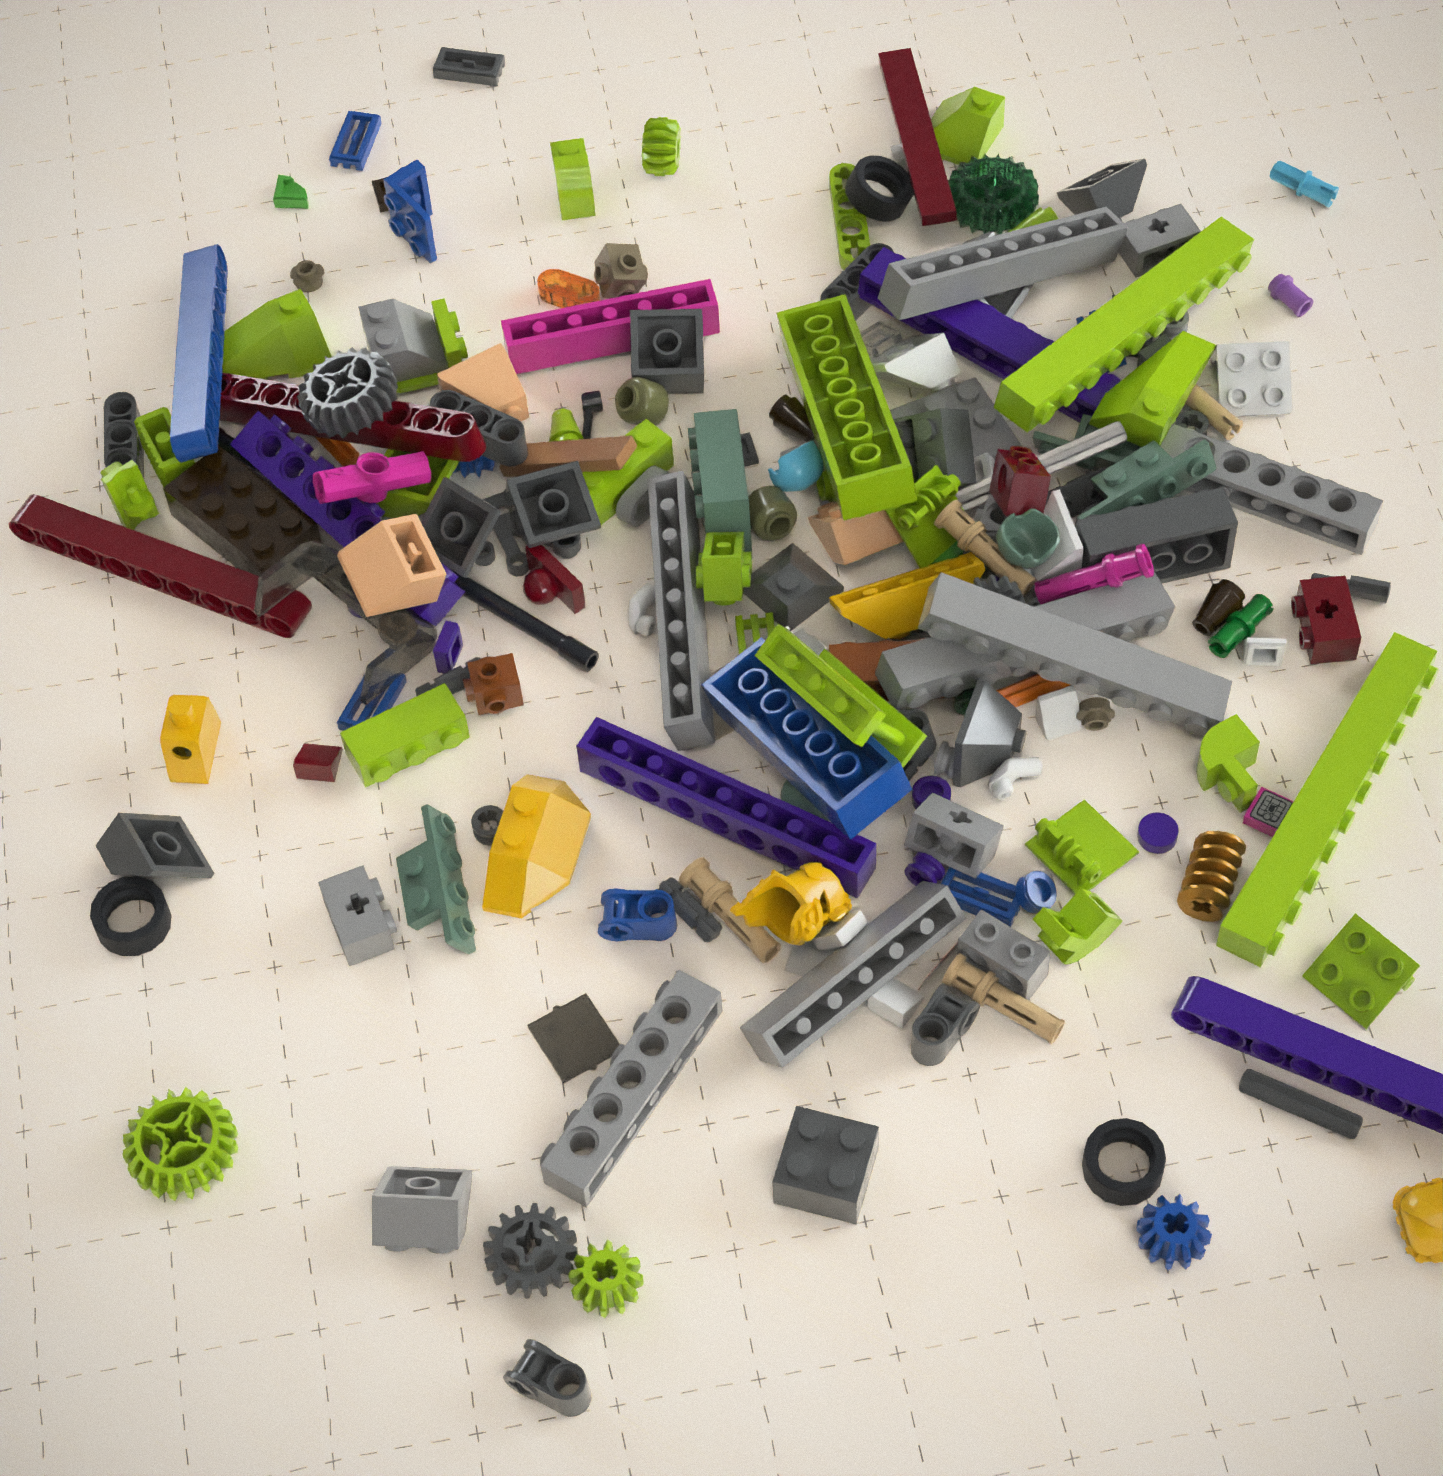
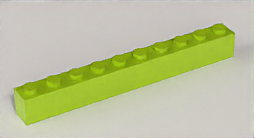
[993,216,1254,433]
[1216,632,1439,968]

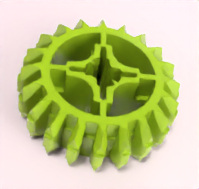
[122,1087,238,1201]

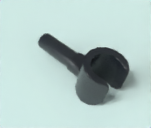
[581,390,603,439]

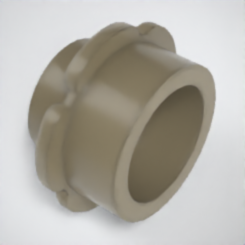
[290,260,325,293]
[1076,697,1115,731]

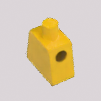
[160,694,221,784]

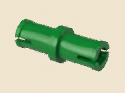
[1208,594,1274,658]

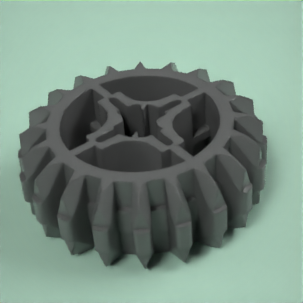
[297,347,398,438]

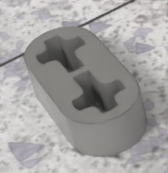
[616,465,670,527]

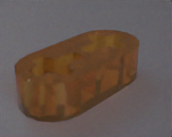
[537,269,600,308]

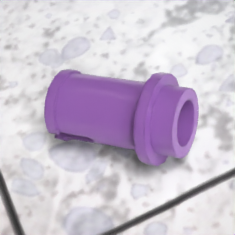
[1268,273,1314,317]

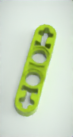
[829,163,870,270]

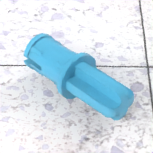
[1269,161,1339,208]

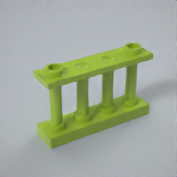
[755,624,927,768]

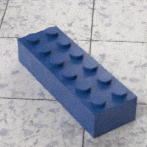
[701,637,913,840]

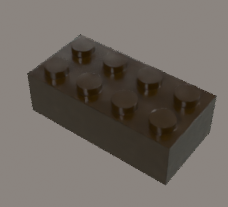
[163,445,324,584]

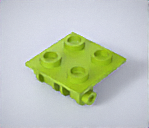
[885,465,964,569]
[1025,799,1139,894]
[1302,913,1421,1030]

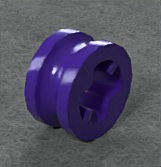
[904,852,946,886]

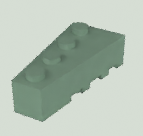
[687,409,753,558]

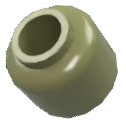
[615,377,669,426]
[748,485,797,541]

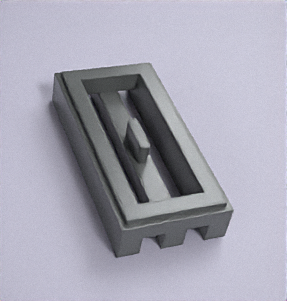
[433,47,506,86]

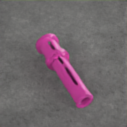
[1034,543,1154,604]

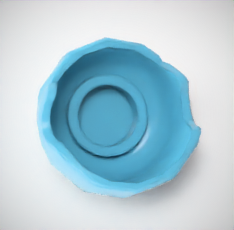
[768,441,824,492]

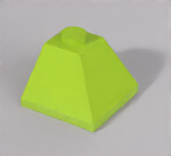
[931,86,1005,171]

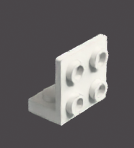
[1210,340,1293,417]

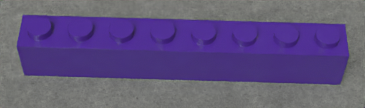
[858,247,1121,423]

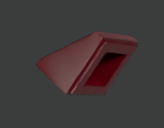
[293,743,343,782]

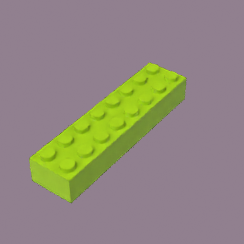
[776,294,917,521]

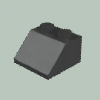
[630,309,704,394]

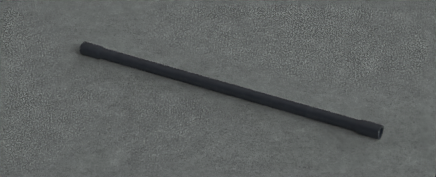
[218,427,599,672]

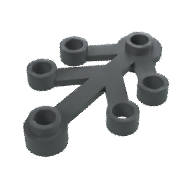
[475,489,582,577]

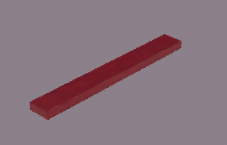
[878,48,957,226]

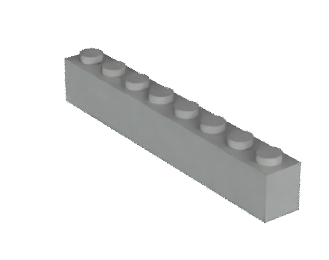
[878,207,1128,321]
[648,470,715,751]
[875,572,1176,710]
[918,572,1233,735]

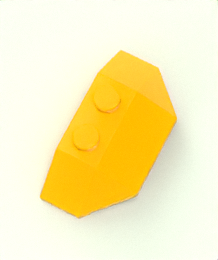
[829,552,985,639]
[482,774,591,919]

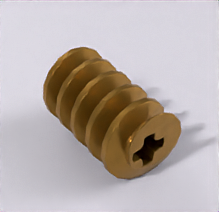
[1177,831,1246,922]

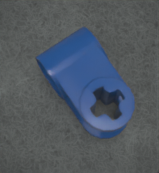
[597,888,678,942]

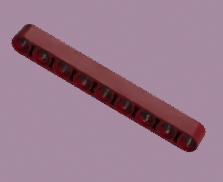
[220,373,486,462]
[8,494,312,638]

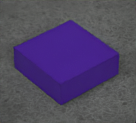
[433,620,463,674]

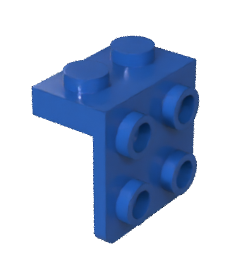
[383,159,437,264]

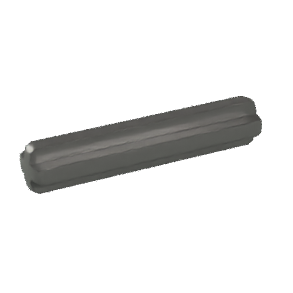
[1239,1069,1363,1139]

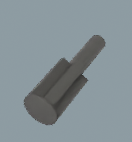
[1311,573,1391,604]

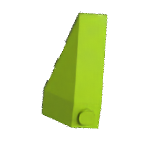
[222,289,332,380]
[1089,331,1216,447]

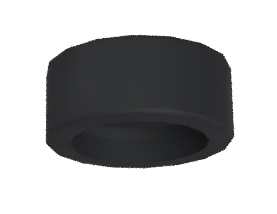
[845,156,914,222]
[90,876,172,956]
[1082,1118,1166,1206]

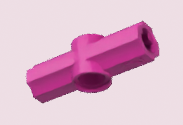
[313,451,431,504]

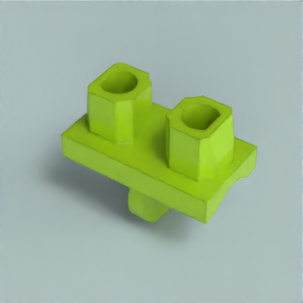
[100,460,159,530]

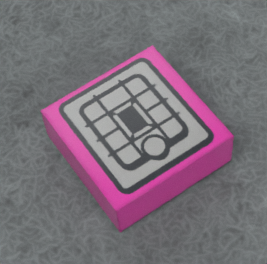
[1243,787,1294,837]

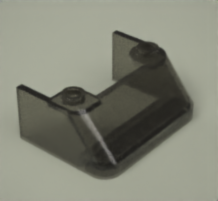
[254,541,437,706]

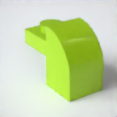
[550,138,596,221]
[1196,714,1260,813]
[1032,888,1123,964]

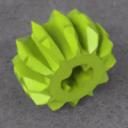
[641,117,681,176]
[568,1239,644,1318]

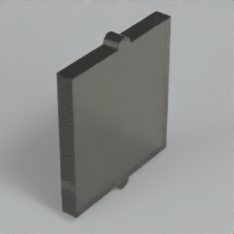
[527,993,620,1084]

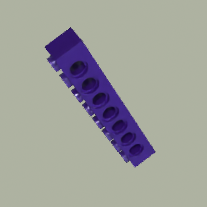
[230,411,465,626]
[576,716,877,899]

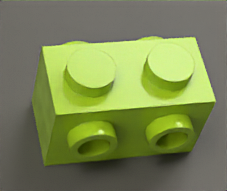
[696,532,752,606]

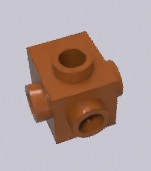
[463,653,524,715]

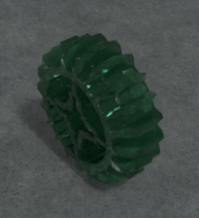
[948,153,1039,235]

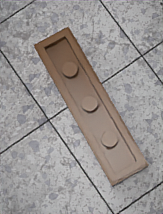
[499,436,637,477]

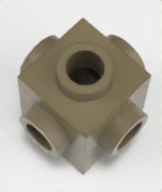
[594,243,648,299]

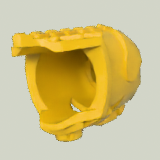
[730,862,852,946]
[1393,1177,1443,1263]

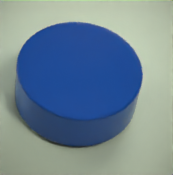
[1015,871,1057,914]

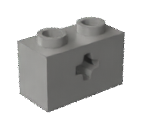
[1118,203,1201,278]
[904,793,1004,879]
[318,865,398,966]

